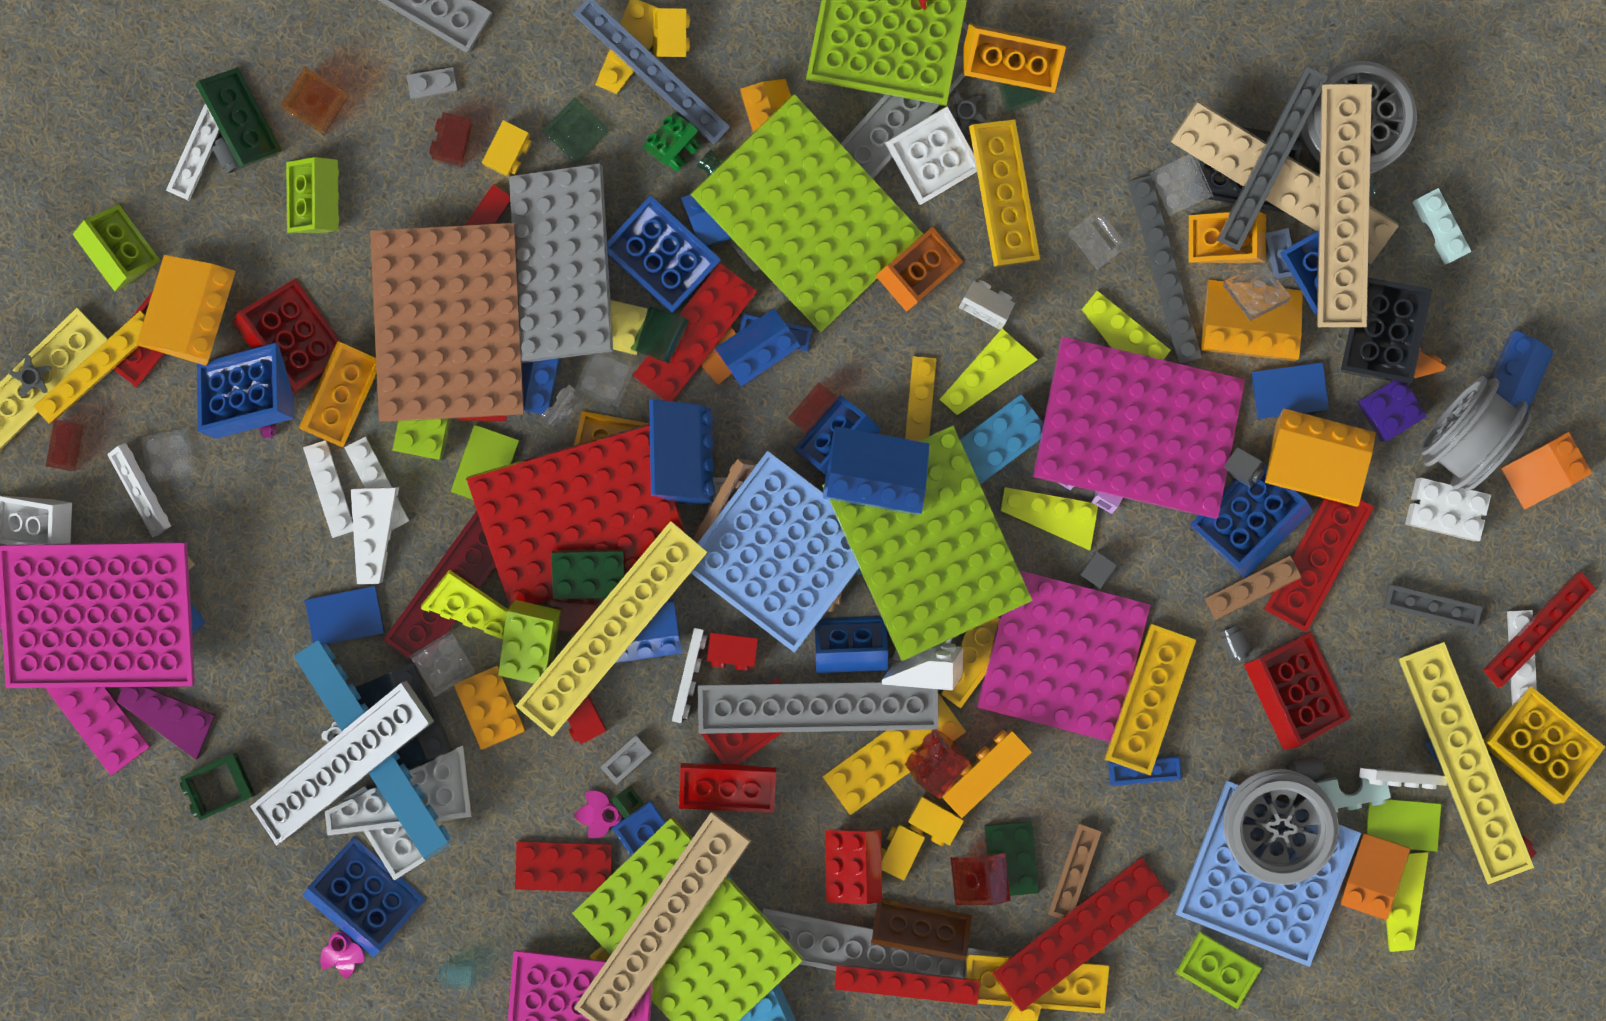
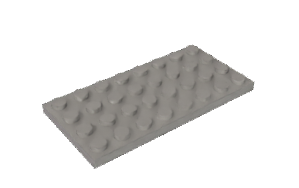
[509,163,613,363]

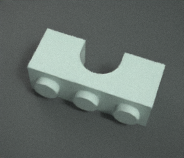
[1412,188,1471,265]
[1314,768,1391,813]

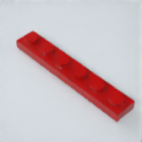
[1483,572,1597,687]
[834,964,980,1005]

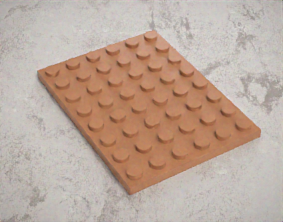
[370,223,524,422]

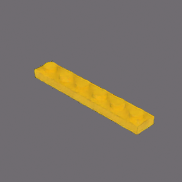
[33,311,145,424]
[905,356,936,441]

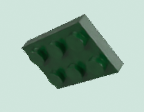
[551,549,625,599]
[984,821,1039,898]

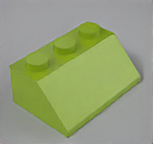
[286,157,339,233]
[72,204,161,291]

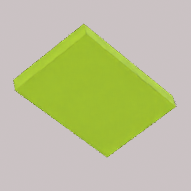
[451,425,520,500]
[1366,799,1441,852]
[1176,931,1262,1009]

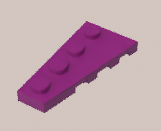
[117,687,215,759]

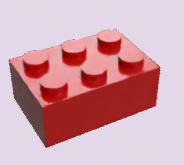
[825,828,882,904]

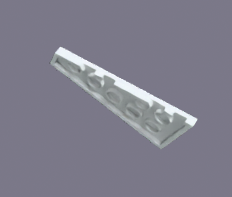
[325,745,472,836]

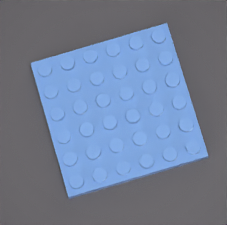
[691,451,859,653]
[1175,780,1361,967]

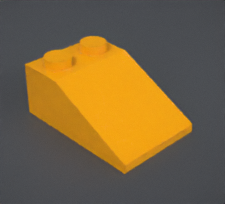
[1189,212,1266,263]

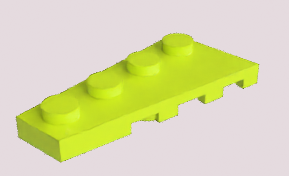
[1081,291,1171,360]
[939,328,1038,415]
[1000,487,1098,551]
[421,570,508,640]
[1386,852,1429,952]

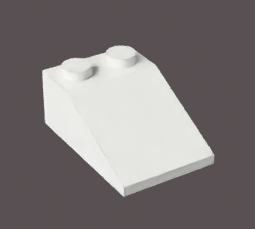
[958,280,1015,330]
[0,495,72,544]
[882,643,963,690]

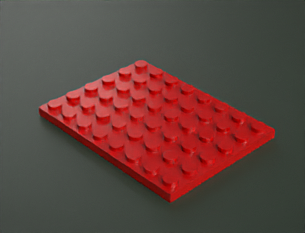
[466,423,686,606]

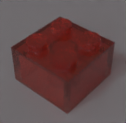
[905,729,970,799]
[950,853,1011,905]

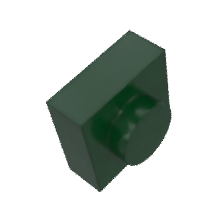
[611,785,644,819]

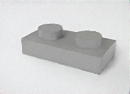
[406,67,458,100]
[600,735,652,785]

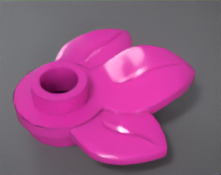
[574,790,622,838]
[320,931,365,979]

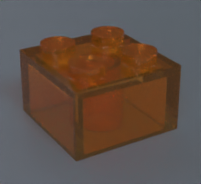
[279,67,349,136]

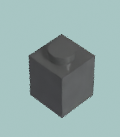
[1224,447,1264,488]
[1079,551,1117,589]

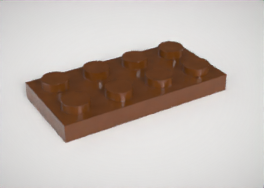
[871,899,972,961]

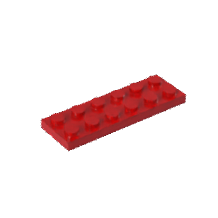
[633,262,758,401]
[1263,498,1374,632]

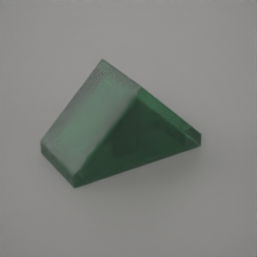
[996,82,1042,114]

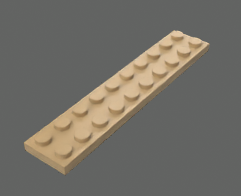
[1317,84,1372,327]
[1171,100,1399,264]
[574,812,751,1021]

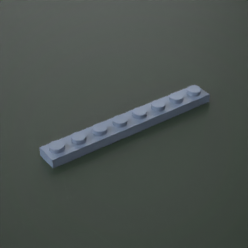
[573,0,730,145]

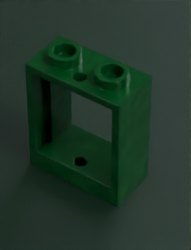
[180,752,256,821]

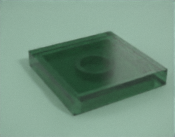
[542,97,609,165]
[630,307,689,364]

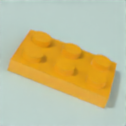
[453,665,525,750]

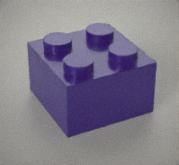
[1357,381,1427,442]

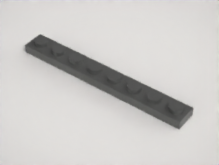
[1216,66,1328,251]
[1127,175,1202,364]

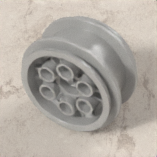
[1301,61,1417,174]
[1419,376,1532,491]
[1223,769,1339,885]

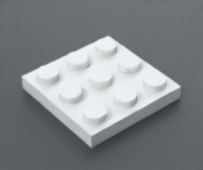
[885,106,977,205]

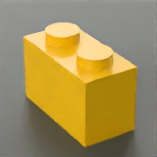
[653,8,690,57]
[482,120,532,178]
[907,796,964,847]
[881,823,925,881]

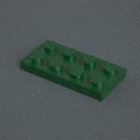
[195,68,282,168]

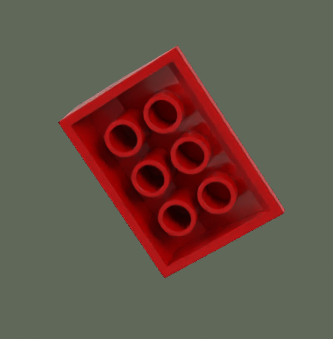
[232,278,342,396]
[1243,632,1351,750]

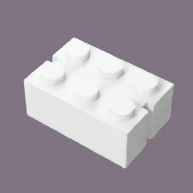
[1405,478,1491,542]

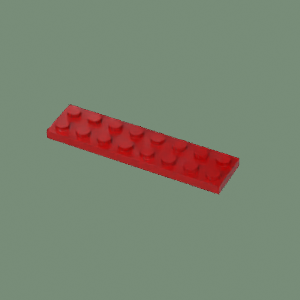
[991,857,1170,1012]

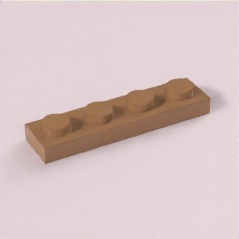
[693,459,756,543]
[1205,556,1302,621]
[1047,823,1101,919]

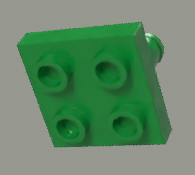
[642,112,702,172]

